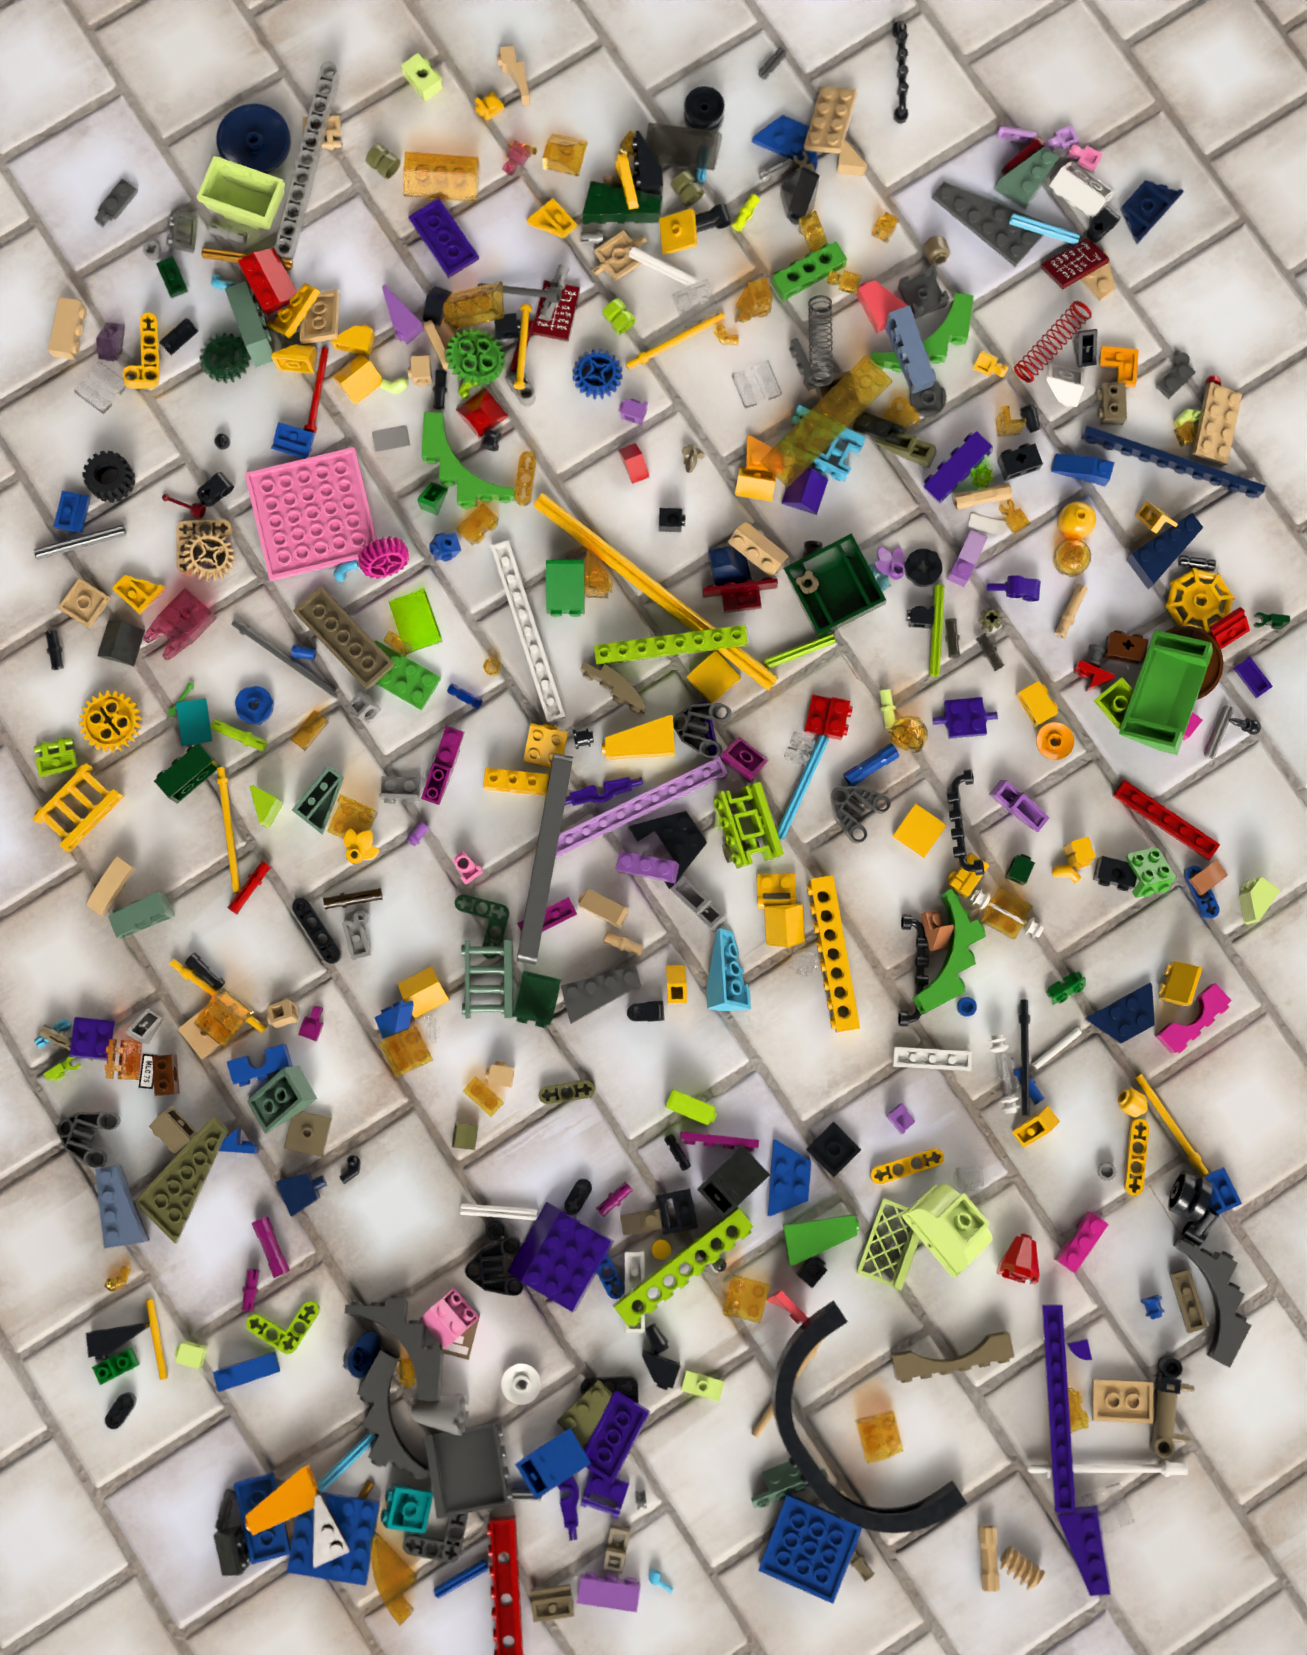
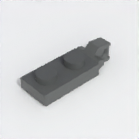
[94,179,138,227]
[789,338,816,391]

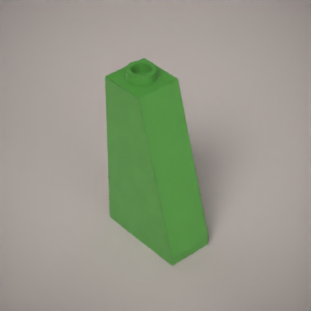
[783,1215,860,1266]

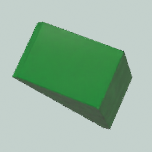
[417,482,448,515]

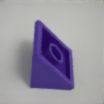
[781,468,828,515]

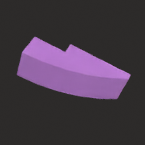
[989,780,1050,832]

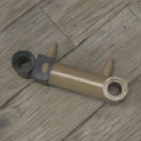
[1150,1356,1195,1458]

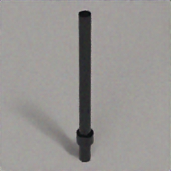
[1019,999,1030,1116]

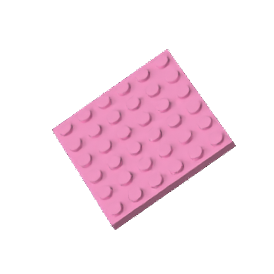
[245,447,377,581]

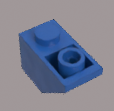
[374,1000,414,1039]

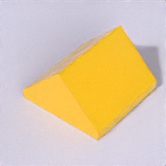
[332,354,383,405]
[764,904,805,947]
[397,966,449,1018]

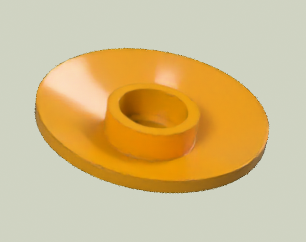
[1036,722,1075,760]

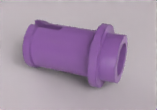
[406,821,430,846]

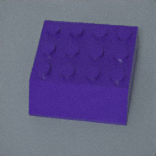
[508,1202,614,1312]

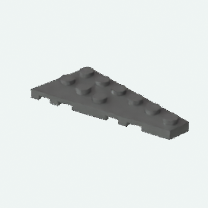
[932,182,1051,267]

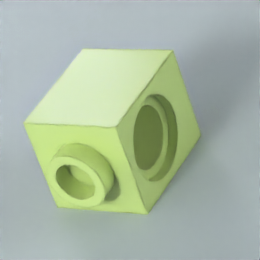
[174,1341,208,1369]

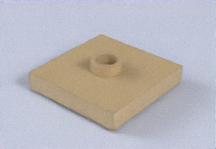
[58,577,111,629]
[178,1004,233,1059]

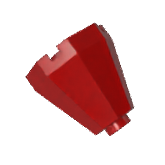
[996,1234,1040,1285]

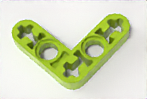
[246,1301,320,1354]

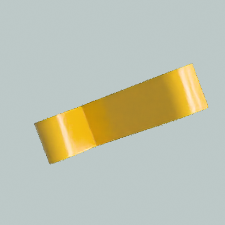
[122,312,159,389]

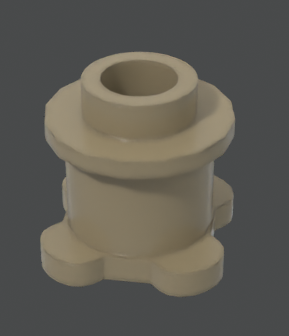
[796,571,819,594]

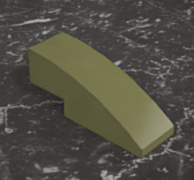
[875,431,937,468]

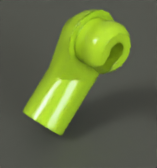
[458,381,478,399]

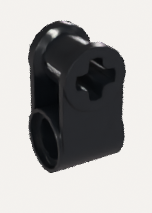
[1086,206,1121,243]
[197,472,234,507]
[627,1001,665,1022]

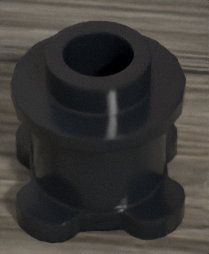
[573,728,594,750]

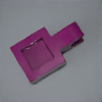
[298,1006,324,1041]

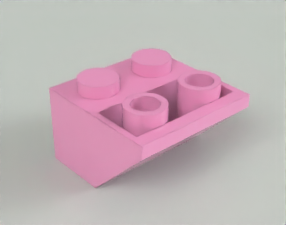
[420,1288,480,1349]

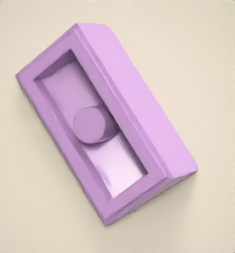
[997,125,1036,144]

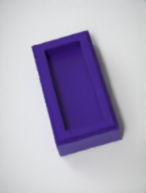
[1233,657,1273,698]

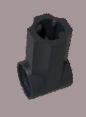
[695,204,732,232]
[1181,1206,1219,1246]

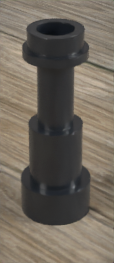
[184,952,225,990]

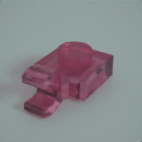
[502,140,532,176]

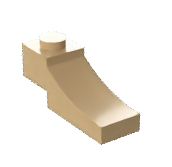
[497,45,530,105]

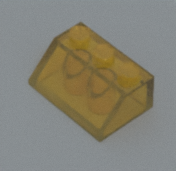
[443,281,504,329]

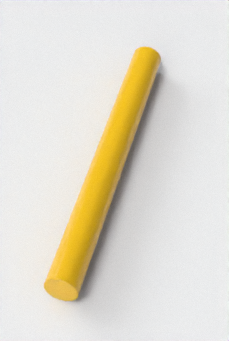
[145,1299,168,1380]

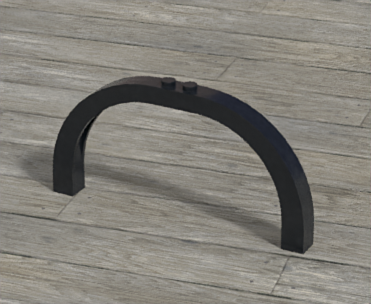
[772,1300,968,1533]

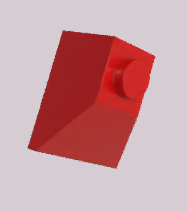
[456,388,508,439]

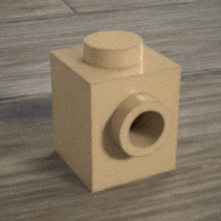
[408,355,432,386]
[485,1061,515,1087]

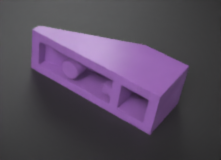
[382,284,424,345]
[947,530,988,587]

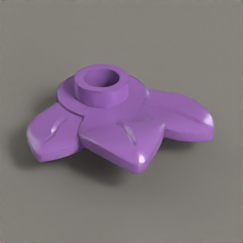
[874,546,905,580]

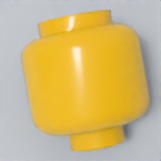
[1117,1088,1148,1117]

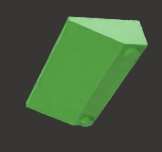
[1119,630,1213,755]

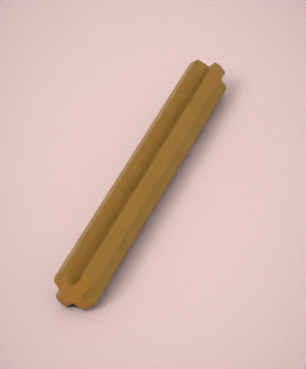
[201,247,293,270]

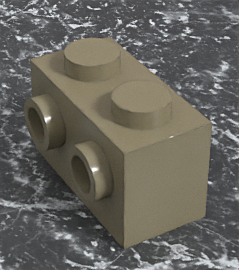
[1096,383,1127,425]
[149,1106,197,1155]

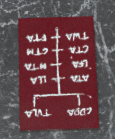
[1041,237,1109,290]
[532,280,580,342]

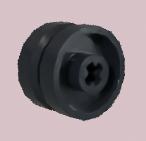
[684,86,725,136]
[1168,1171,1212,1221]

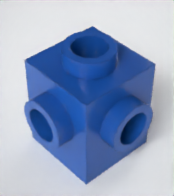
[429,533,461,562]

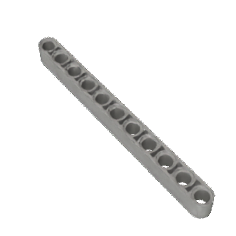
[275,62,339,259]

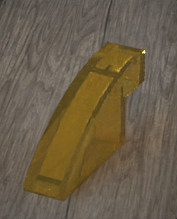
[370,1532,418,1626]

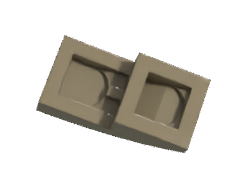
[603,1525,630,1573]

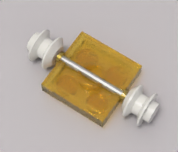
[970,887,1044,940]

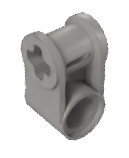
[505,372,536,406]

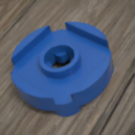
[235,686,274,725]

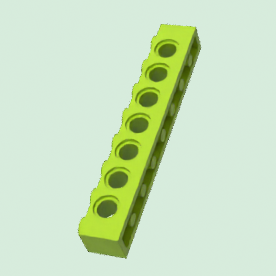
[594,625,749,666]
[612,1207,753,1327]

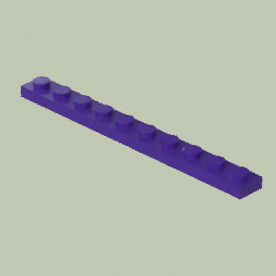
[1042,1304,1076,1513]

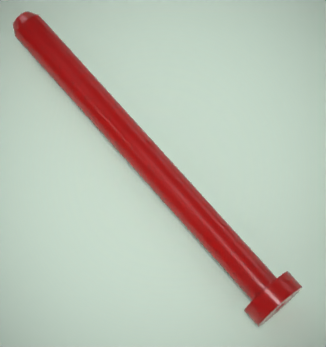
[303,346,329,433]

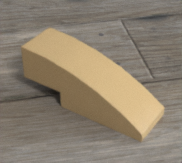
[86,856,136,916]

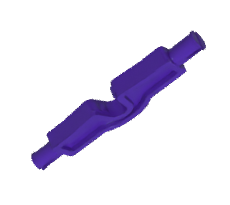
[565,777,644,806]
[558,1476,579,1541]

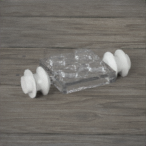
[988,1034,1020,1114]

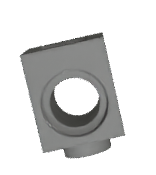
[347,692,382,723]

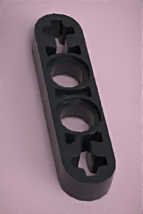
[292,898,342,964]

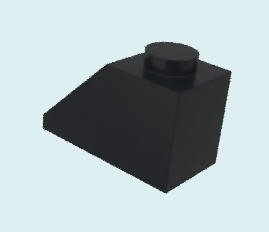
[642,1350,681,1390]

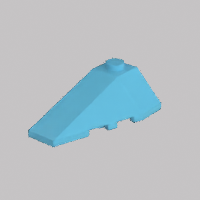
[706,928,751,1011]

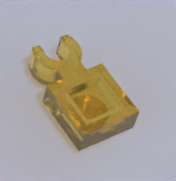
[1174,423,1198,447]
[999,499,1030,535]

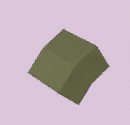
[452,1123,479,1150]

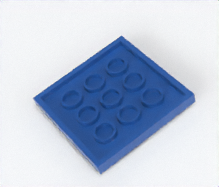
[287,1492,381,1586]
[758,1493,863,1604]

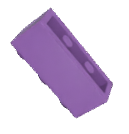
[616,851,679,884]
[577,1571,640,1612]

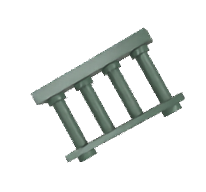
[461,940,514,1019]

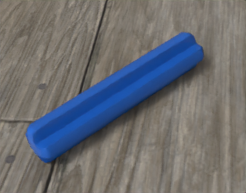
[433,1559,489,1599]

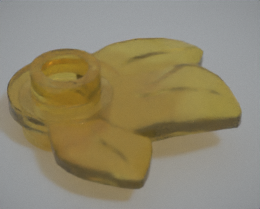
[882,397,920,429]

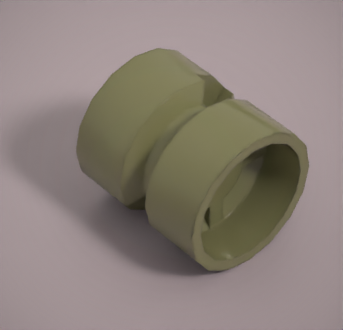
[365,143,401,179]
[670,170,704,207]

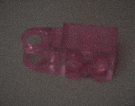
[143,588,217,660]

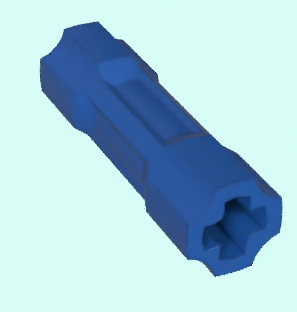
[843,743,900,786]

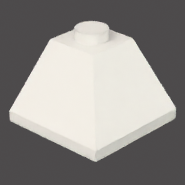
[1047,362,1085,407]

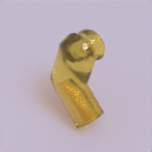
[104,1266,131,1292]

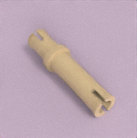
[1054,584,1088,639]

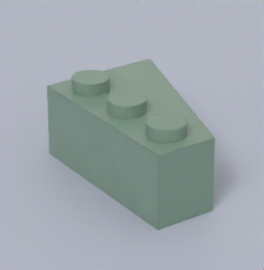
[995,147,1059,209]
[292,765,344,835]
[108,891,175,939]

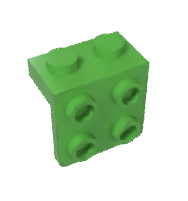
[1126,847,1176,898]

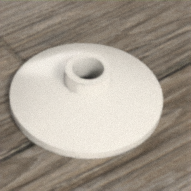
[501,1364,541,1405]

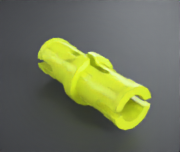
[732,194,761,232]

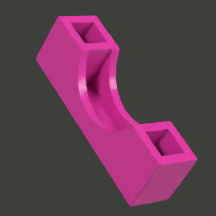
[1155,983,1232,1053]

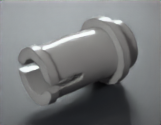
[580,230,603,245]

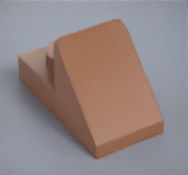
[921,910,954,951]

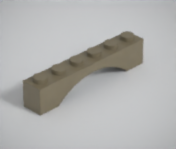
[890,1331,1015,1383]

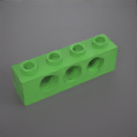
[771,241,847,302]

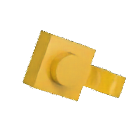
[973,350,1008,377]

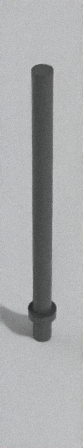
[231,619,337,696]

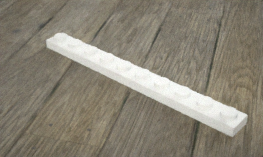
[491,540,566,723]

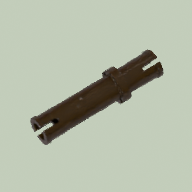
[323,888,383,910]

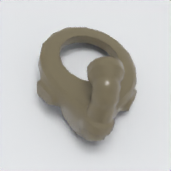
[682,445,705,473]

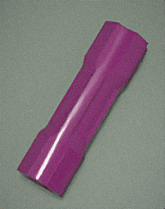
[252,1216,290,1278]

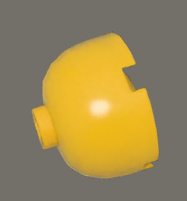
[1057,501,1096,540]

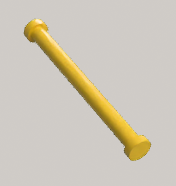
[513,304,532,390]

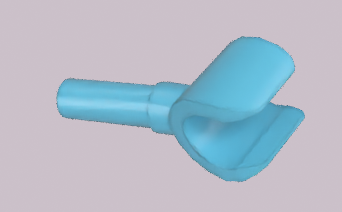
[648,1569,673,1593]

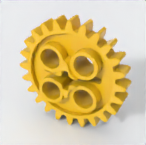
[78,690,143,752]

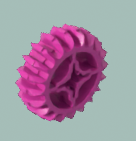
[358,536,410,579]

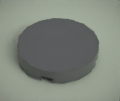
[909,381,947,417]

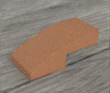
[1189,859,1228,895]

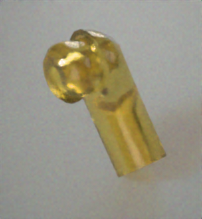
[714,325,739,345]

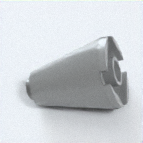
[411,1394,469,1436]

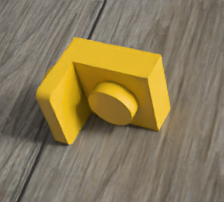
[474,92,504,121]

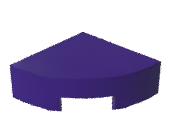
[1067,1339,1092,1360]

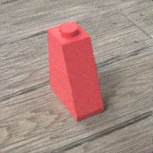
[856,280,908,333]

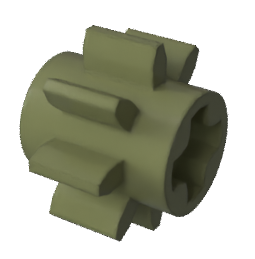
[978,607,1003,632]

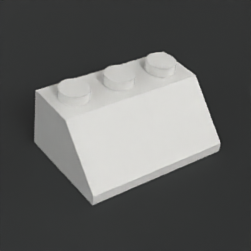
[1050,160,1116,219]

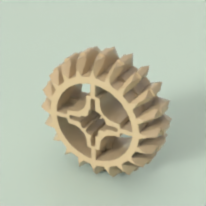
[183,531,235,582]

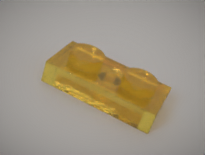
[463,1076,505,1117]

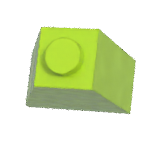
[665,1089,717,1126]

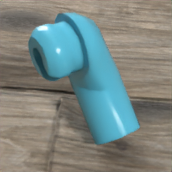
[211,275,237,290]
[334,560,358,582]

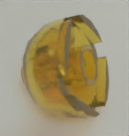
[1052,538,1092,577]
[888,716,928,753]

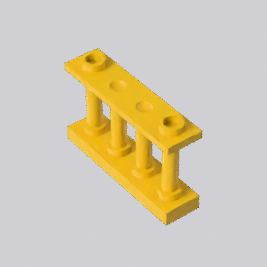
[32,763,124,852]

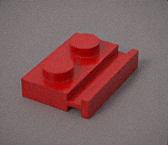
[1209,607,1250,649]

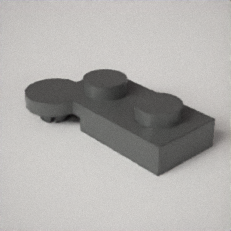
[1155,352,1196,399]

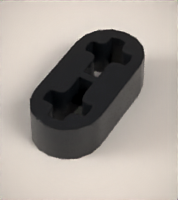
[564,1179,592,1214]
[105,1392,137,1429]

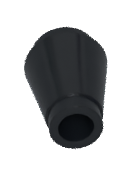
[1019,404,1041,433]
[645,1323,670,1355]

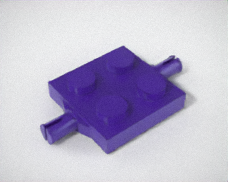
[932,697,998,739]

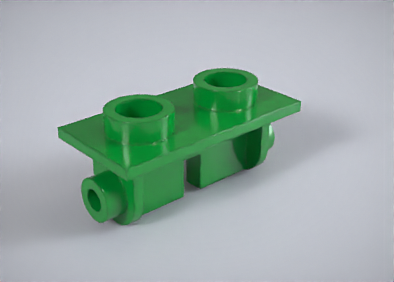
[1045,971,1086,1005]

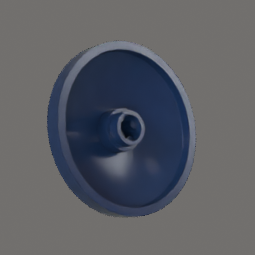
[216,104,291,174]

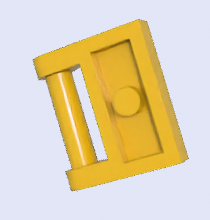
[756,874,796,909]

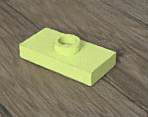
[681,1370,724,1401]

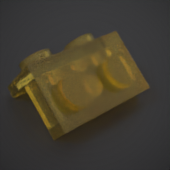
[1068,1387,1090,1433]

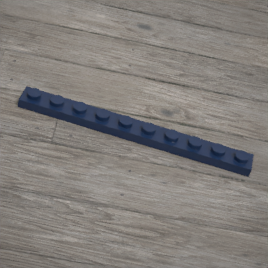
[1081,426,1266,498]

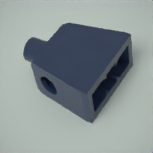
[276,1173,327,1216]

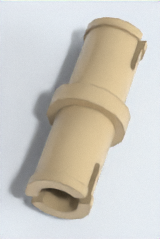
[604,932,644,956]

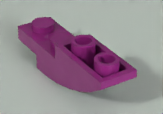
[421,726,465,805]

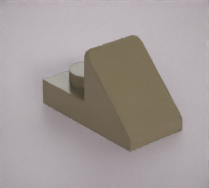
[620,1209,662,1235]

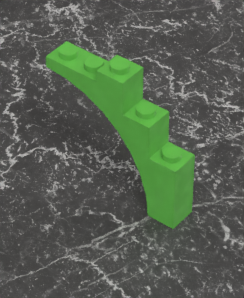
[869,293,974,379]
[421,412,515,509]
[912,889,986,1015]

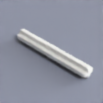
[628,246,697,288]
[460,1204,538,1220]

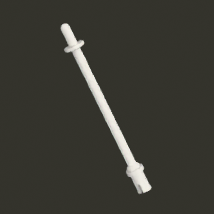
[1027,1459,1188,1478]

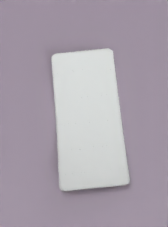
[968,513,1006,535]

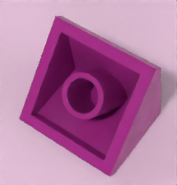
[721,737,769,783]

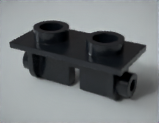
[159,318,199,356]

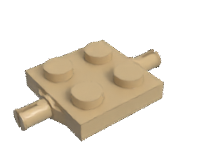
[592,230,647,282]

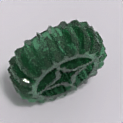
[199,332,251,384]

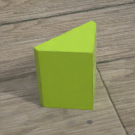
[1094,677,1134,730]
[249,785,283,828]

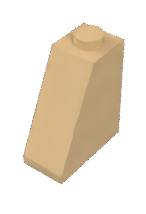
[578,889,629,929]

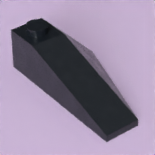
[780,166,820,227]

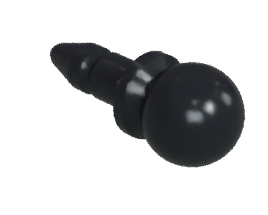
[1229,718,1261,735]

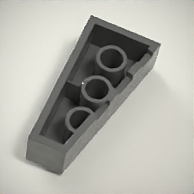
[561,966,641,1024]

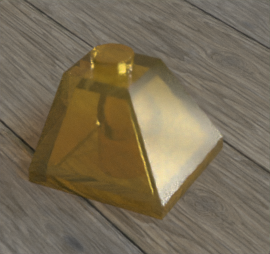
[543,133,588,177]
[585,551,613,598]

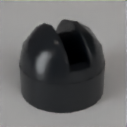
[214,433,230,450]

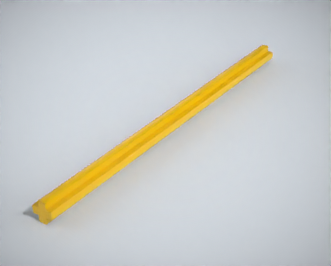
[533,493,778,691]

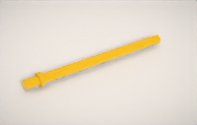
[216,767,240,893]

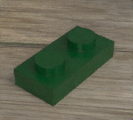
[156,257,188,299]

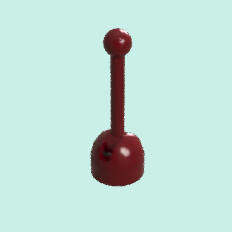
[162,494,206,519]

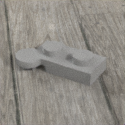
[342,910,371,960]

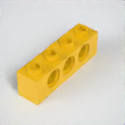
[483,768,550,796]

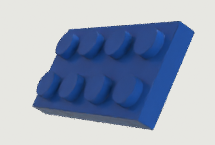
[234,1472,291,1564]

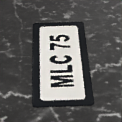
[138,1054,157,1089]

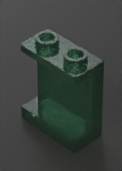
[513,971,562,1028]

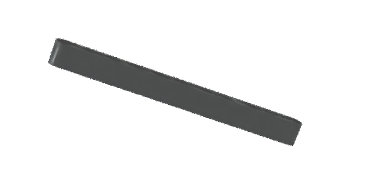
[517,753,573,965]

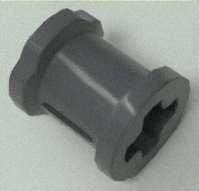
[1084,644,1106,668]

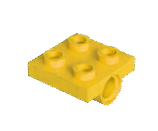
[523,723,568,767]

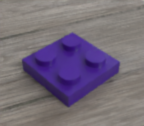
[69,1017,115,1061]

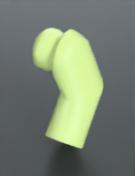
[380,377,409,394]
[1174,409,1201,428]

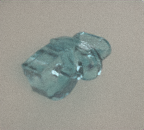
[869,563,891,592]

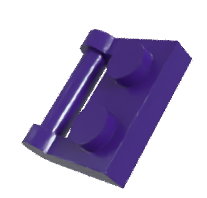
[580,1471,629,1519]

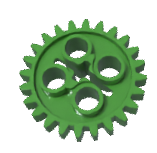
[445,328,506,387]

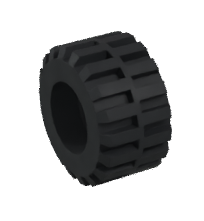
[82,451,135,503]

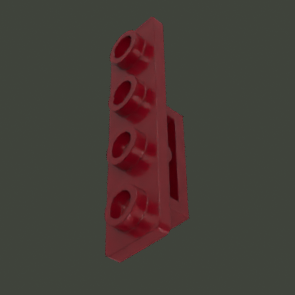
[702,577,778,613]

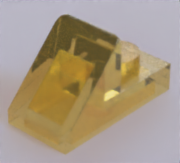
[798,211,828,252]

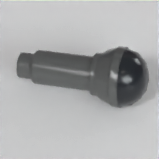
[698,1250,727,1272]

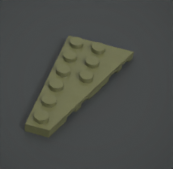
[134,1116,228,1243]

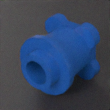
[1140,1295,1165,1319]

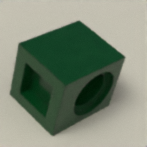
[1005,854,1035,886]

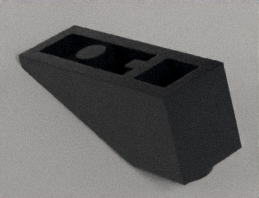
[86,1322,150,1360]

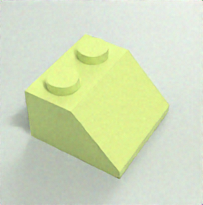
[1239,877,1281,925]

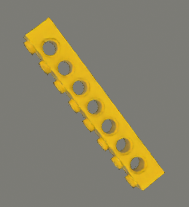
[806,875,860,1033]

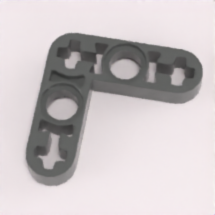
[403,1513,469,1563]

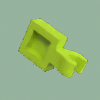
[44,1057,82,1082]

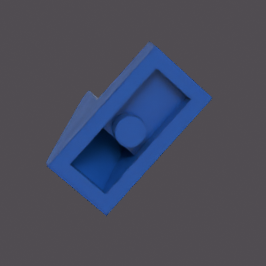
[219,1128,259,1154]

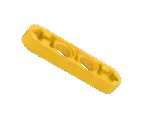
[1124,1119,1149,1196]
[870,1149,944,1184]

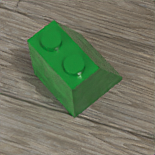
[546,560,585,617]

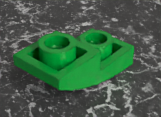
[92,1347,140,1385]

